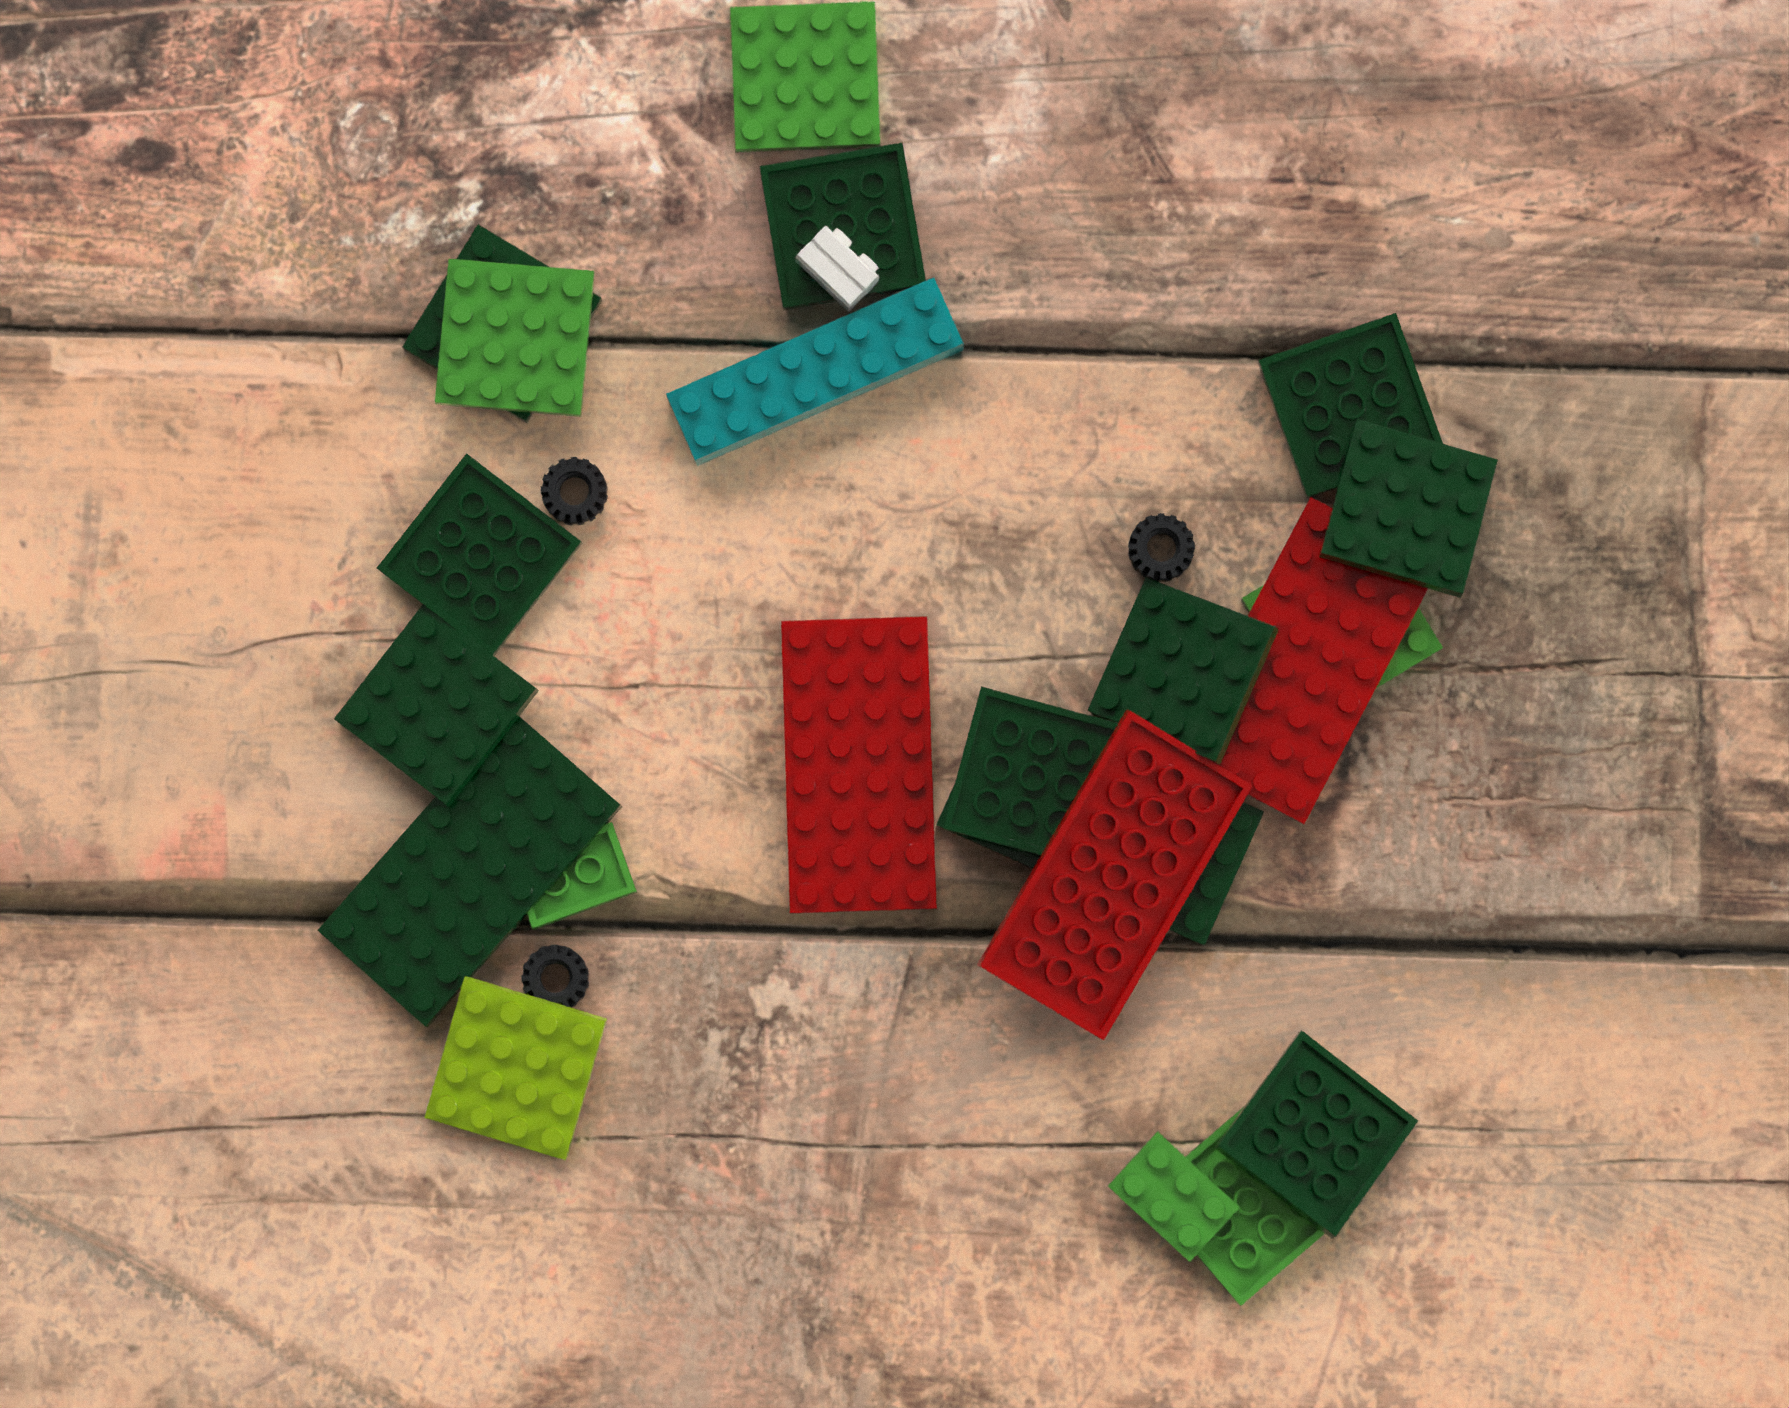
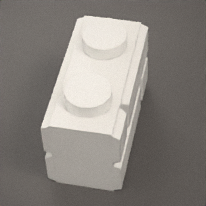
[795,226,879,312]

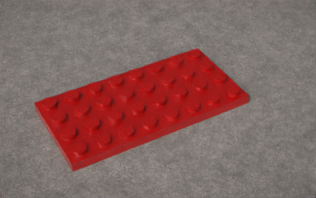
[1216,497,1428,825]
[781,616,937,914]
[977,710,1252,1041]

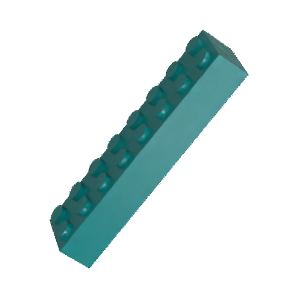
[666,277,964,466]

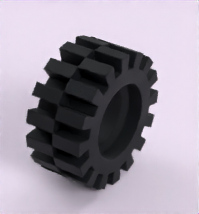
[541,457,608,526]
[1128,513,1195,582]
[521,945,589,1007]

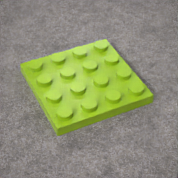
[424,976,607,1160]

